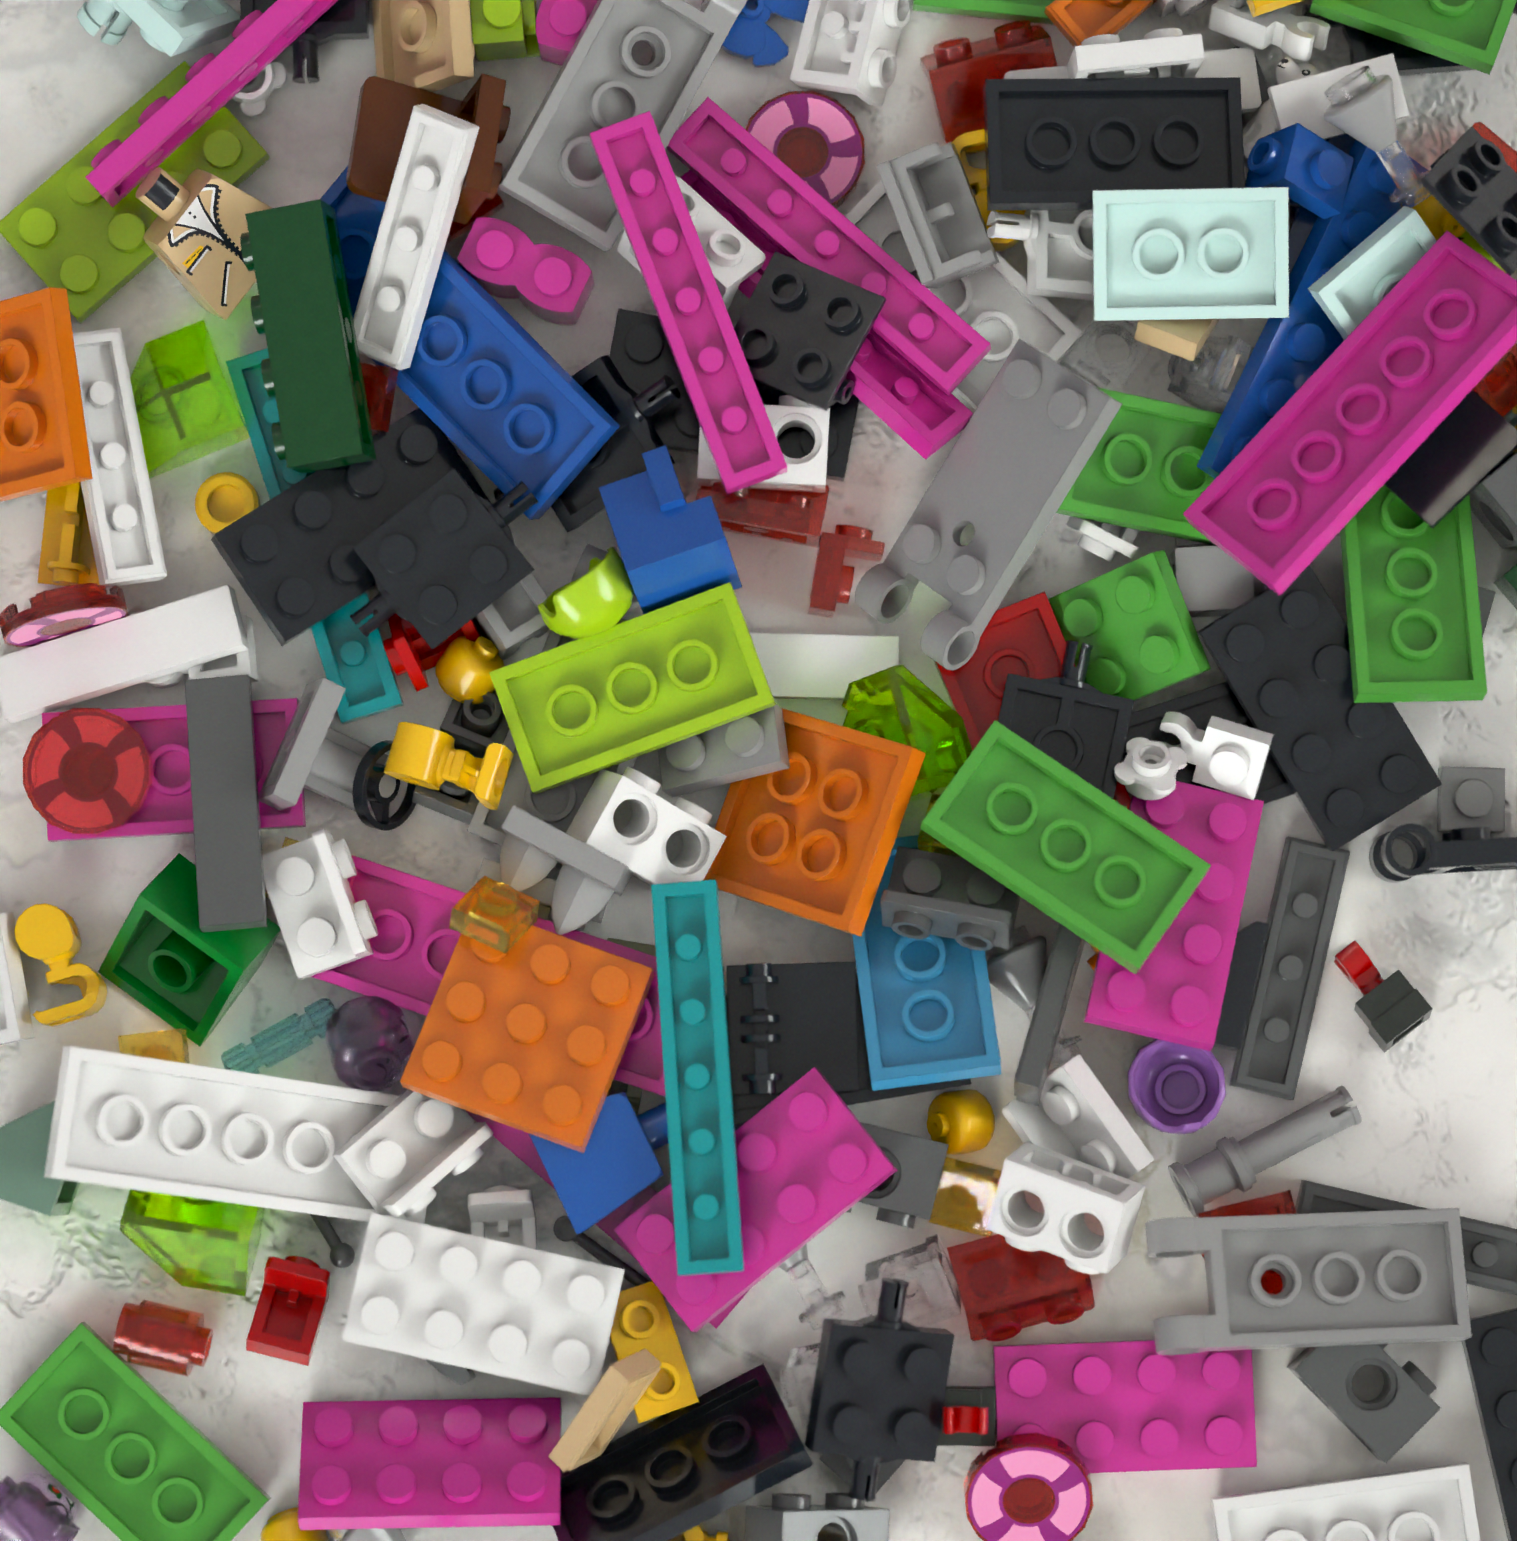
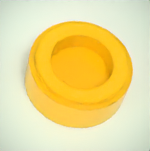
[195,472,261,534]

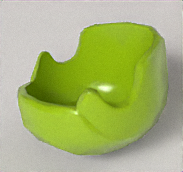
[538,547,634,639]

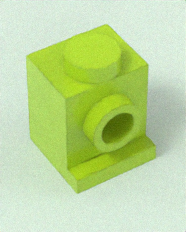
[470,0,540,62]

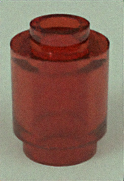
[113,1300,213,1377]

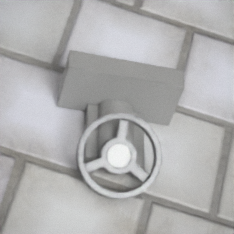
[259,678,417,831]

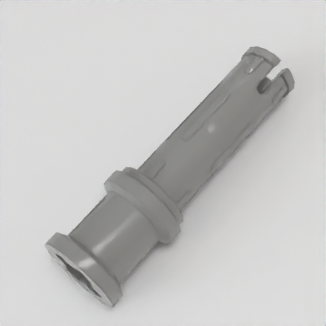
[1168,1085,1362,1217]

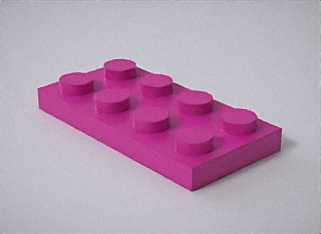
[42,698,306,842]
[1084,781,1264,1051]
[613,1067,897,1332]
[993,1340,1257,1473]
[298,1397,562,1530]

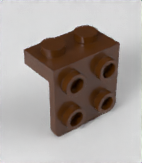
[346,73,511,225]

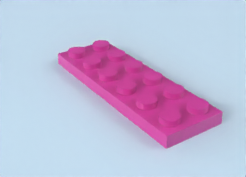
[1183,231,1517,596]
[311,855,666,1097]

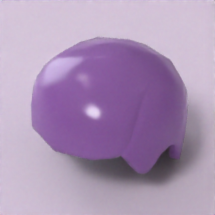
[1128,1039,1226,1135]

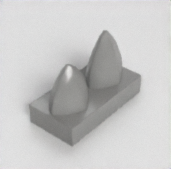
[500,805,633,935]

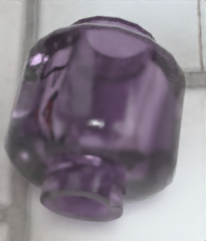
[325,996,414,1091]
[0,1471,80,1541]

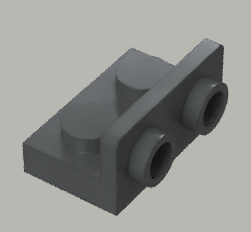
[880,846,1020,951]

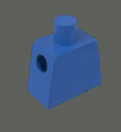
[529,1092,669,1234]

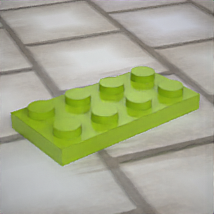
[0,60,270,324]
[489,582,776,795]

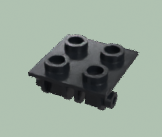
[1420,126,1517,276]
[734,251,886,411]
[1384,390,1517,529]
[727,962,859,1095]

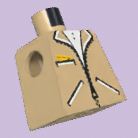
[136,167,272,320]

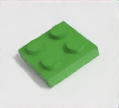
[1048,550,1211,702]

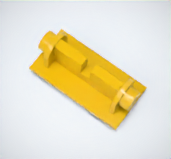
[37,482,102,590]
[610,1281,699,1423]

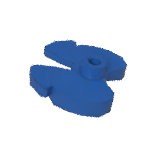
[721,0,809,67]

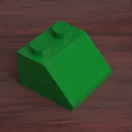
[98,853,281,1047]

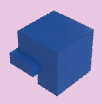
[598,445,742,615]

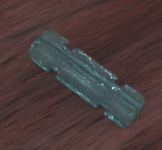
[221,998,343,1074]

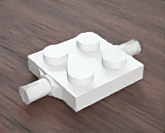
[987,210,1093,301]

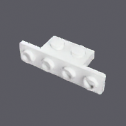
[1003,28,1262,113]

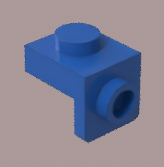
[1245,123,1354,220]

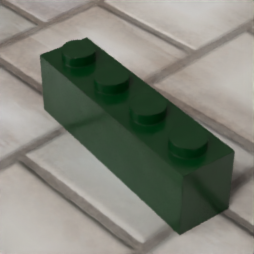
[240,199,377,474]

